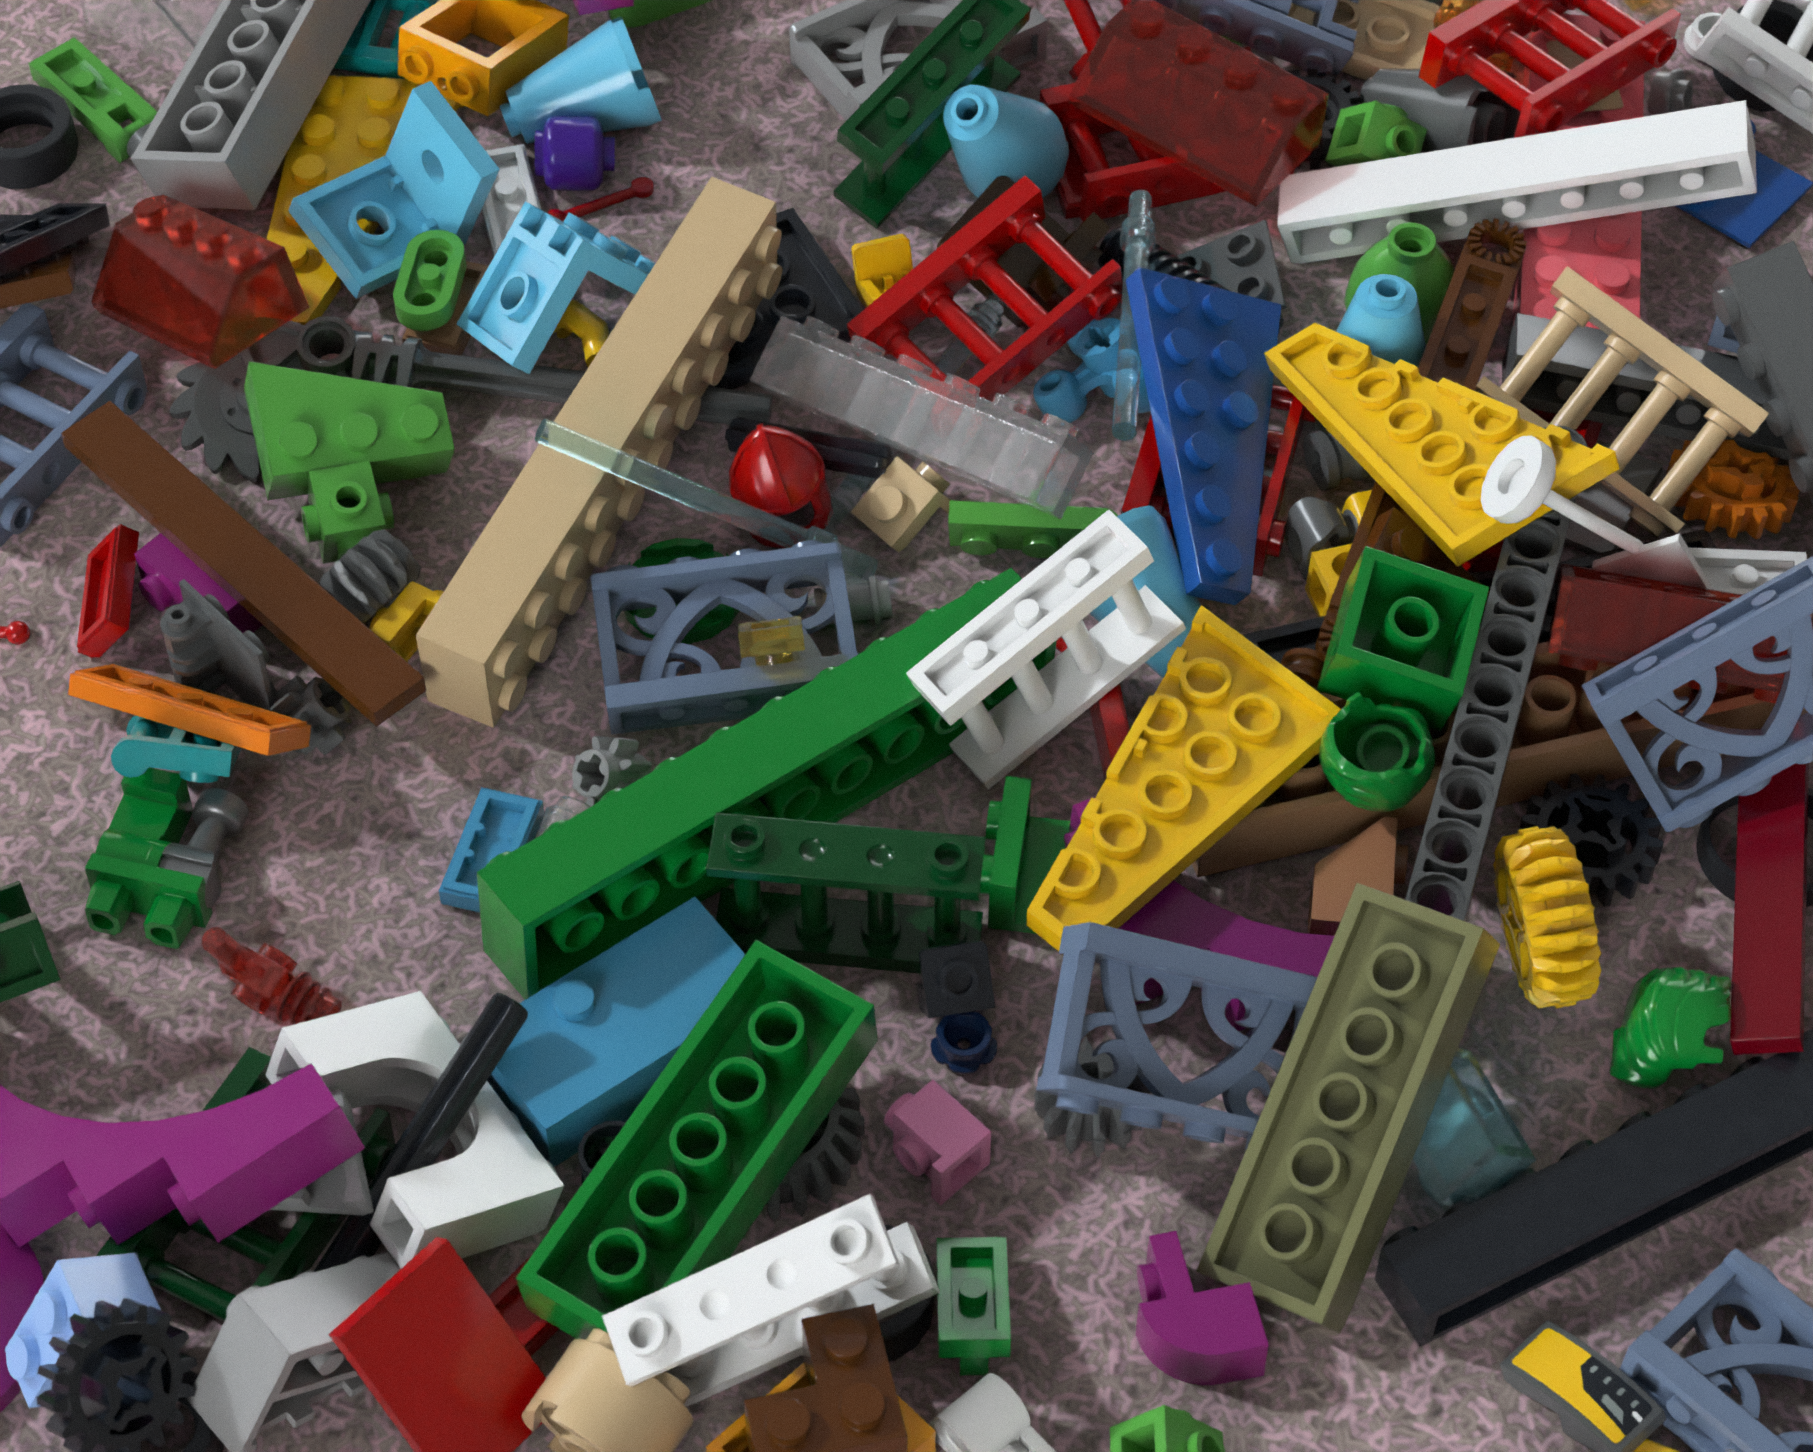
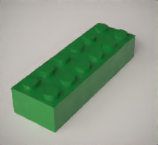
[516,940,878,1340]

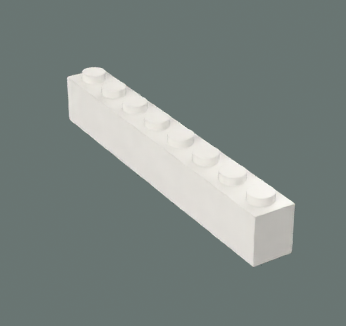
[1277,100,1757,264]

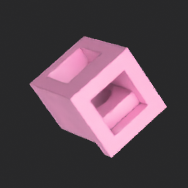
[884,1080,991,1205]

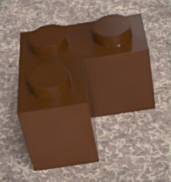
[744,1304,907,1452]

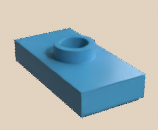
[439,787,545,913]

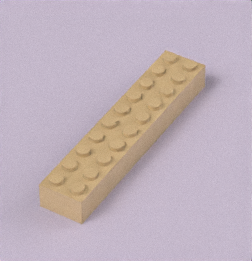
[416,177,782,728]

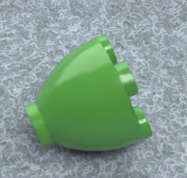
[1344,222,1455,345]

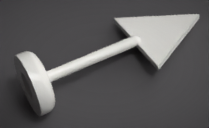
[1481,435,1715,599]

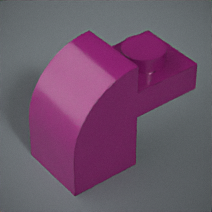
[1135,1231,1269,1385]

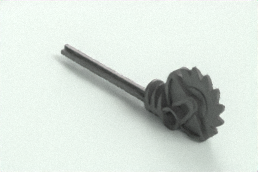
[169,316,773,482]

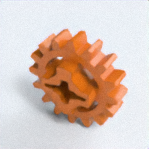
[1666,440,1800,539]

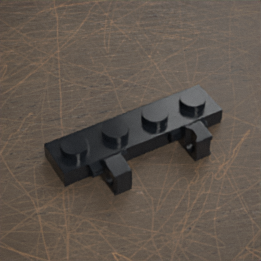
[0,203,110,280]

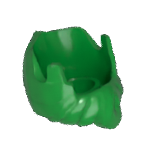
[1319,692,1435,812]
[1609,967,1731,1089]

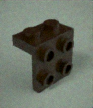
[937,176,1111,327]

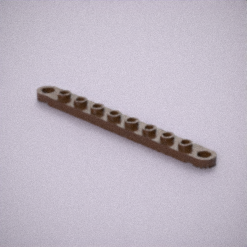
[1315,218,1527,658]

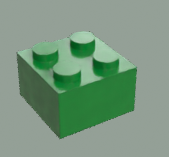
[1317,546,1489,731]

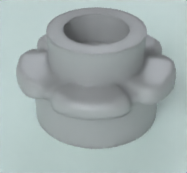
[1649,68,1693,116]

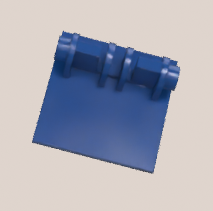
[1676,120,1813,249]

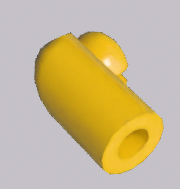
[553,299,610,367]

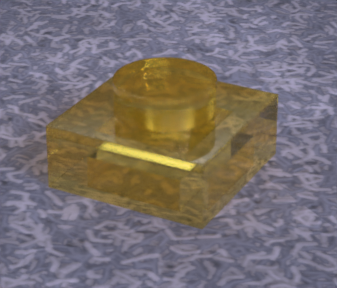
[738,616,805,666]

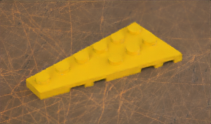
[249,75,464,325]
[1264,323,1620,567]
[1026,605,1341,951]

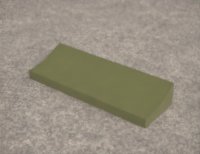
[1196,883,1500,1333]

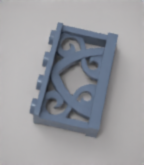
[590,540,858,735]
[1582,556,1813,832]
[1036,922,1318,1150]
[1620,1249,1813,1452]

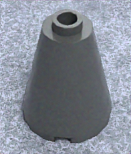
[1359,68,1520,153]

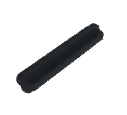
[725,417,894,479]

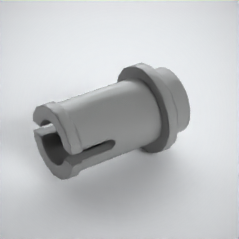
[814,575,893,626]

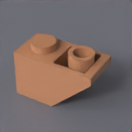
[1307,817,1408,936]

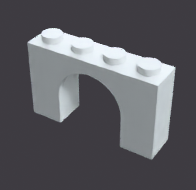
[265,991,564,1269]

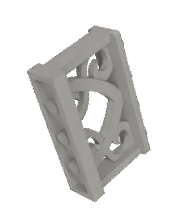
[789,0,1048,121]

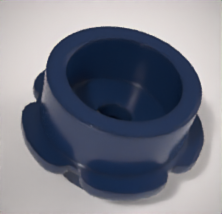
[930,1011,998,1074]

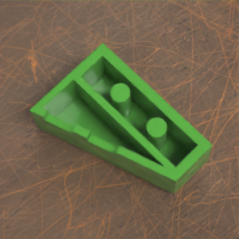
[244,362,455,500]

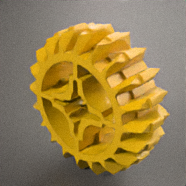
[1493,826,1602,1009]

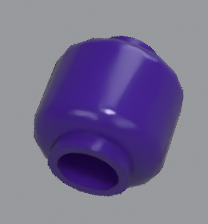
[534,116,615,191]

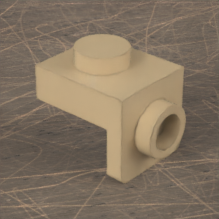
[851,456,950,552]

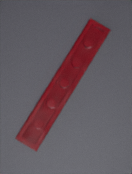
[1730,729,1809,1055]

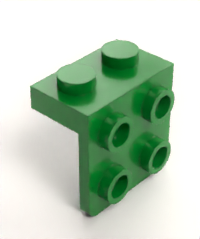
[979,776,1070,934]

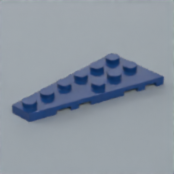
[1126,267,1281,605]

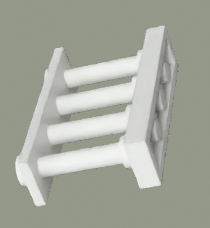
[1694,0,1813,134]
[906,510,1186,790]
[602,1194,940,1406]

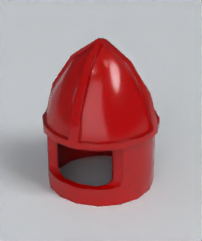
[729,423,833,548]

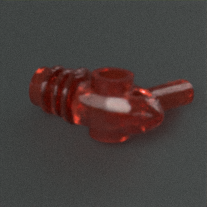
[201,927,342,1025]

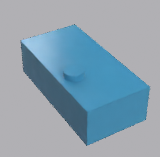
[487,897,745,1167]

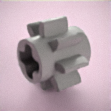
[572,736,652,809]

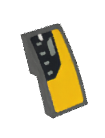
[1500,1320,1666,1452]

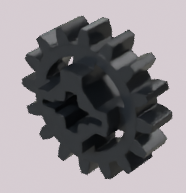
[1519,773,1664,907]
[36,1298,197,1452]

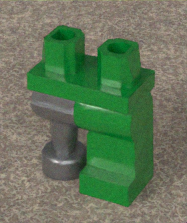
[85,767,249,949]

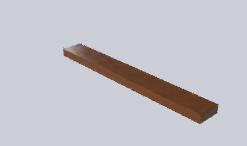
[61,401,426,727]

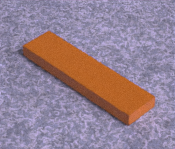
[68,664,311,756]

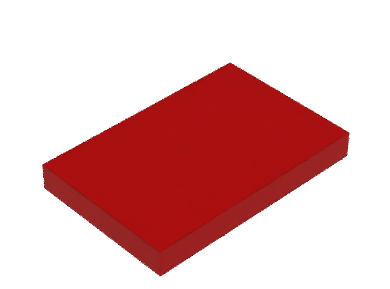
[329,1237,546,1452]

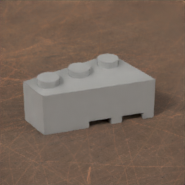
[187,1252,400,1452]

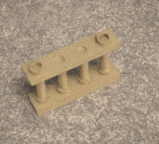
[1475,266,1769,538]

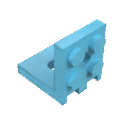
[288,81,500,299]
[456,201,656,374]

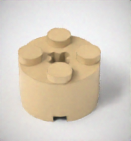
[522,1328,693,1452]

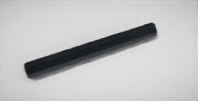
[314,993,528,1272]

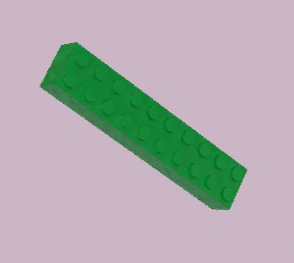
[477,568,1057,1000]

